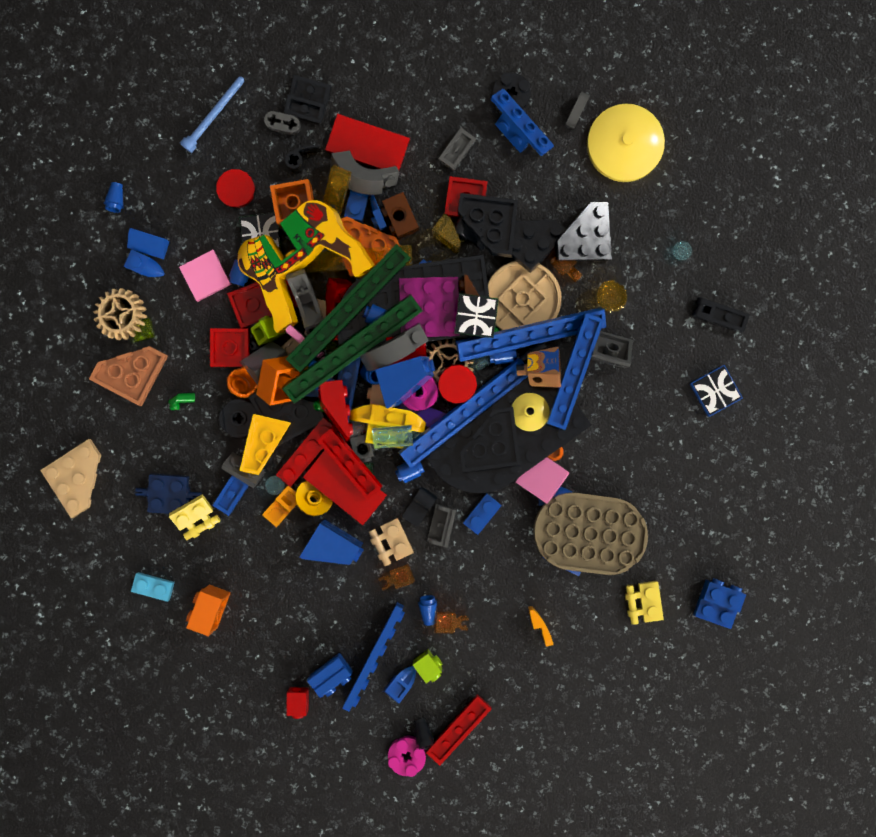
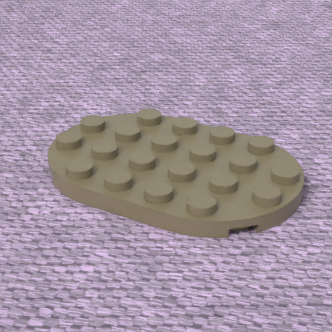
[533,492,648,575]

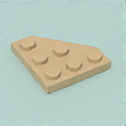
[40,439,101,518]

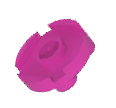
[403,377,439,411]
[388,736,426,777]

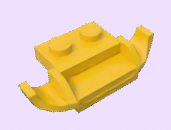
[349,404,426,449]

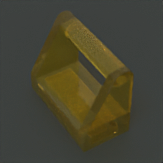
[432,214,461,253]

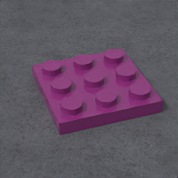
[399,277,460,337]

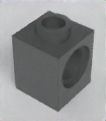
[350,435,375,463]

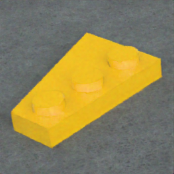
[240,414,291,475]

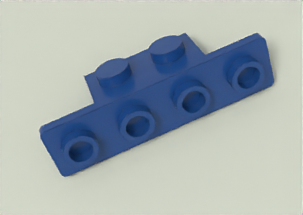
[491,89,554,156]

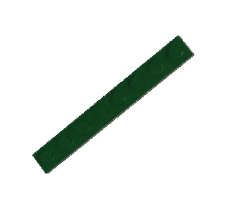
[286,244,411,373]
[282,294,423,404]

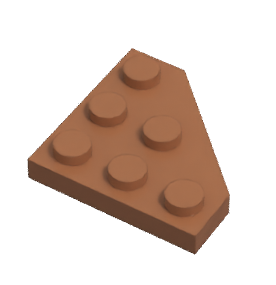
[89,346,168,406]

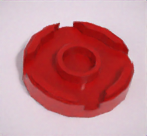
[216,169,255,208]
[438,364,477,403]

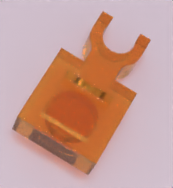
[379,564,415,590]
[434,612,469,633]

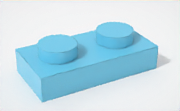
[131,572,175,602]

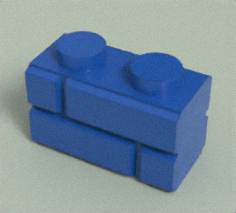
[307,653,353,698]

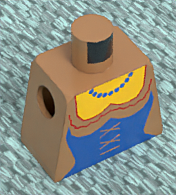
[516,347,561,387]

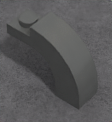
[330,150,399,195]
[286,269,324,335]
[360,323,429,371]

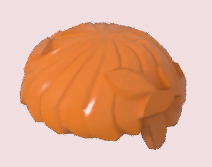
[227,366,258,398]

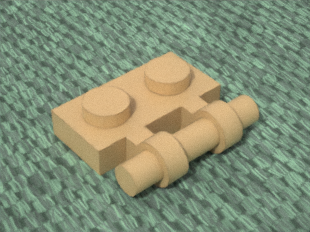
[369,518,414,566]

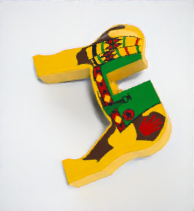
[238,200,375,333]

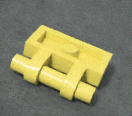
[169,494,220,540]
[625,581,664,625]

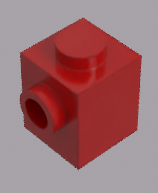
[286,687,309,719]

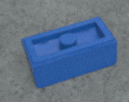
[127,228,170,260]

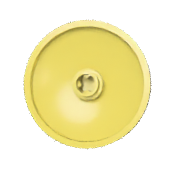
[587,104,665,182]

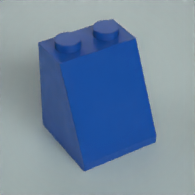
[375,356,435,408]
[300,520,364,565]

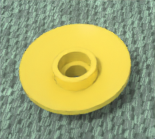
[512,393,550,431]

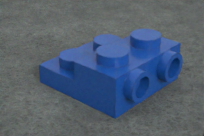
[693,578,746,629]

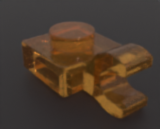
[550,257,582,283]

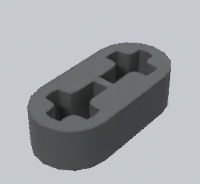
[566,91,590,129]
[264,111,301,135]

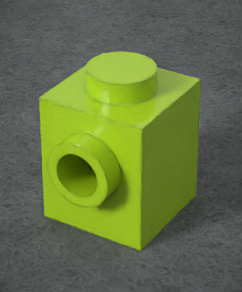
[250,315,286,345]
[413,649,443,684]

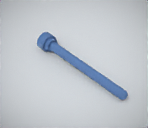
[180,76,244,153]

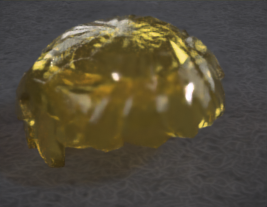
[597,280,628,312]

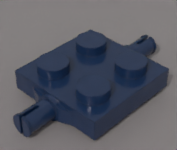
[135,473,202,514]

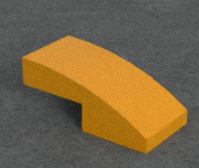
[262,486,297,528]
[528,606,553,647]

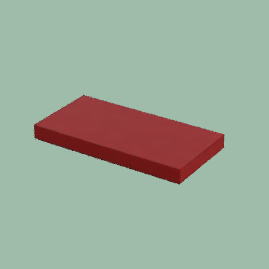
[325,114,410,171]
[227,278,298,329]
[303,450,387,525]

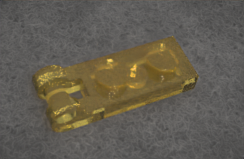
[323,165,352,216]

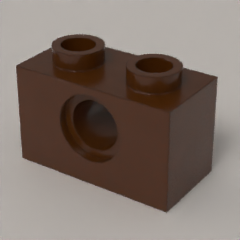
[381,192,419,240]

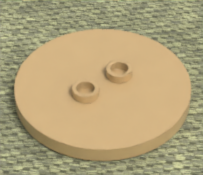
[488,261,561,331]

